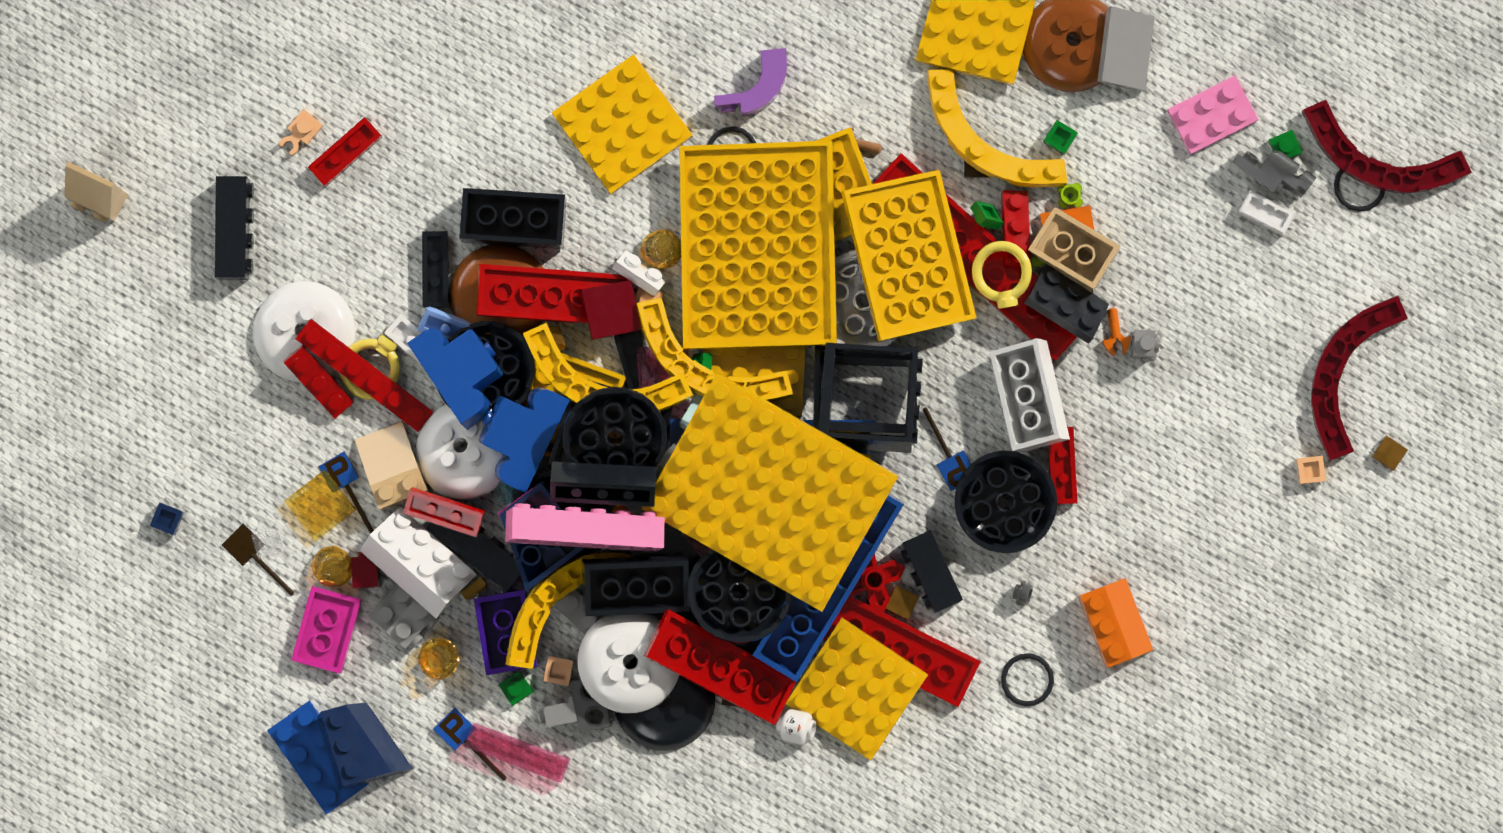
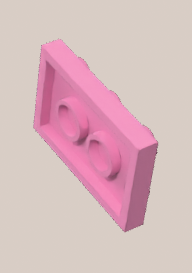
[1167,75,1259,155]

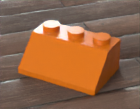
[1078,578,1153,668]

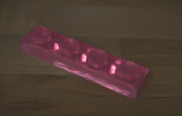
[465,723,570,783]

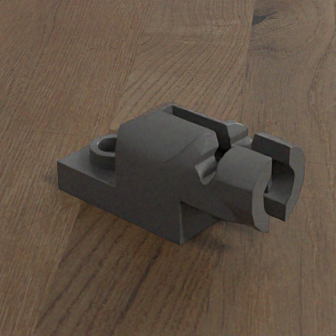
[1233,150,1316,198]

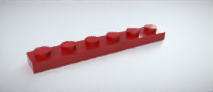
[295,319,433,432]

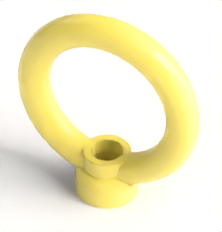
[972,241,1032,309]
[340,334,400,400]

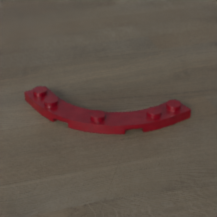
[1302,100,1472,193]
[1311,295,1408,462]

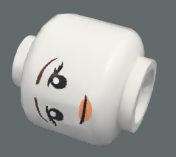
[776,709,816,745]

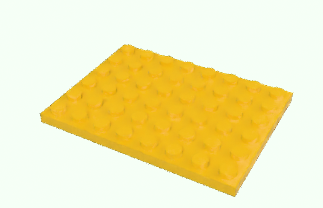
[679,140,837,350]
[642,373,899,612]

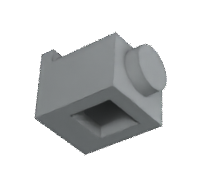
[1131,329,1159,359]
[539,696,578,728]

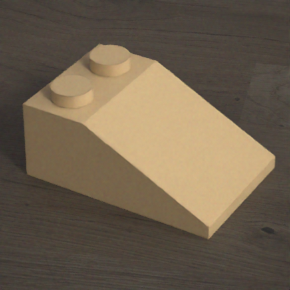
[65,161,128,223]
[1028,207,1120,293]
[355,421,430,511]

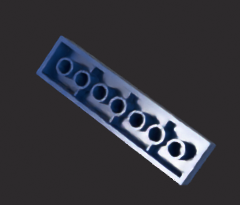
[752,494,904,682]

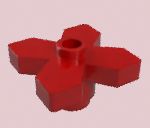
[849,554,905,612]

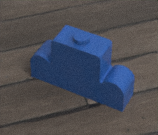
[407,328,503,430]
[478,387,570,493]

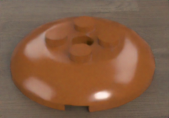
[1023,0,1107,92]
[449,245,544,338]

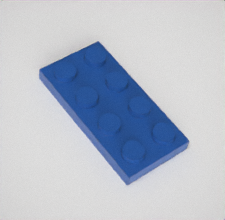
[267,700,369,815]

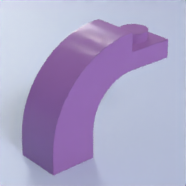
[714,48,787,117]

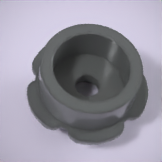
[1012,581,1033,606]

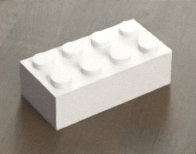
[990,338,1070,452]
[360,506,477,619]

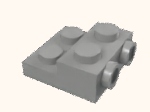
[368,583,440,649]

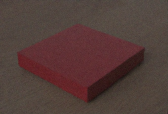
[580,280,642,341]

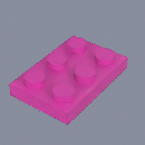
[291,586,362,674]

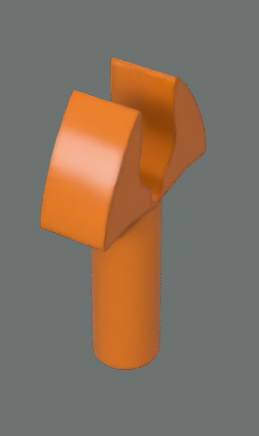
[1102,308,1131,357]

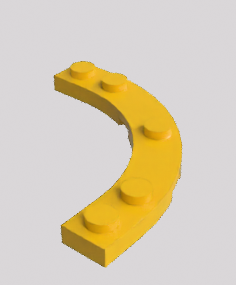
[927,69,1068,188]
[637,298,793,402]
[523,323,693,411]
[505,551,634,669]

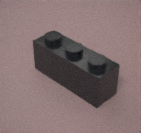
[900,530,963,613]

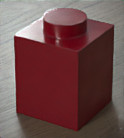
[351,552,381,589]

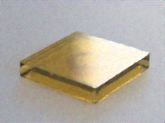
[284,470,356,542]

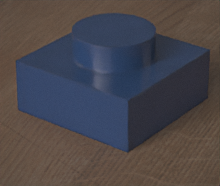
[150,502,185,536]

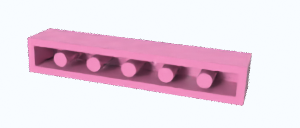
[505,503,664,552]

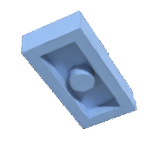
[417,306,473,339]

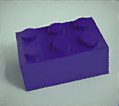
[474,590,539,676]

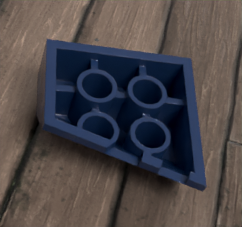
[500,481,585,591]
[317,702,413,791]

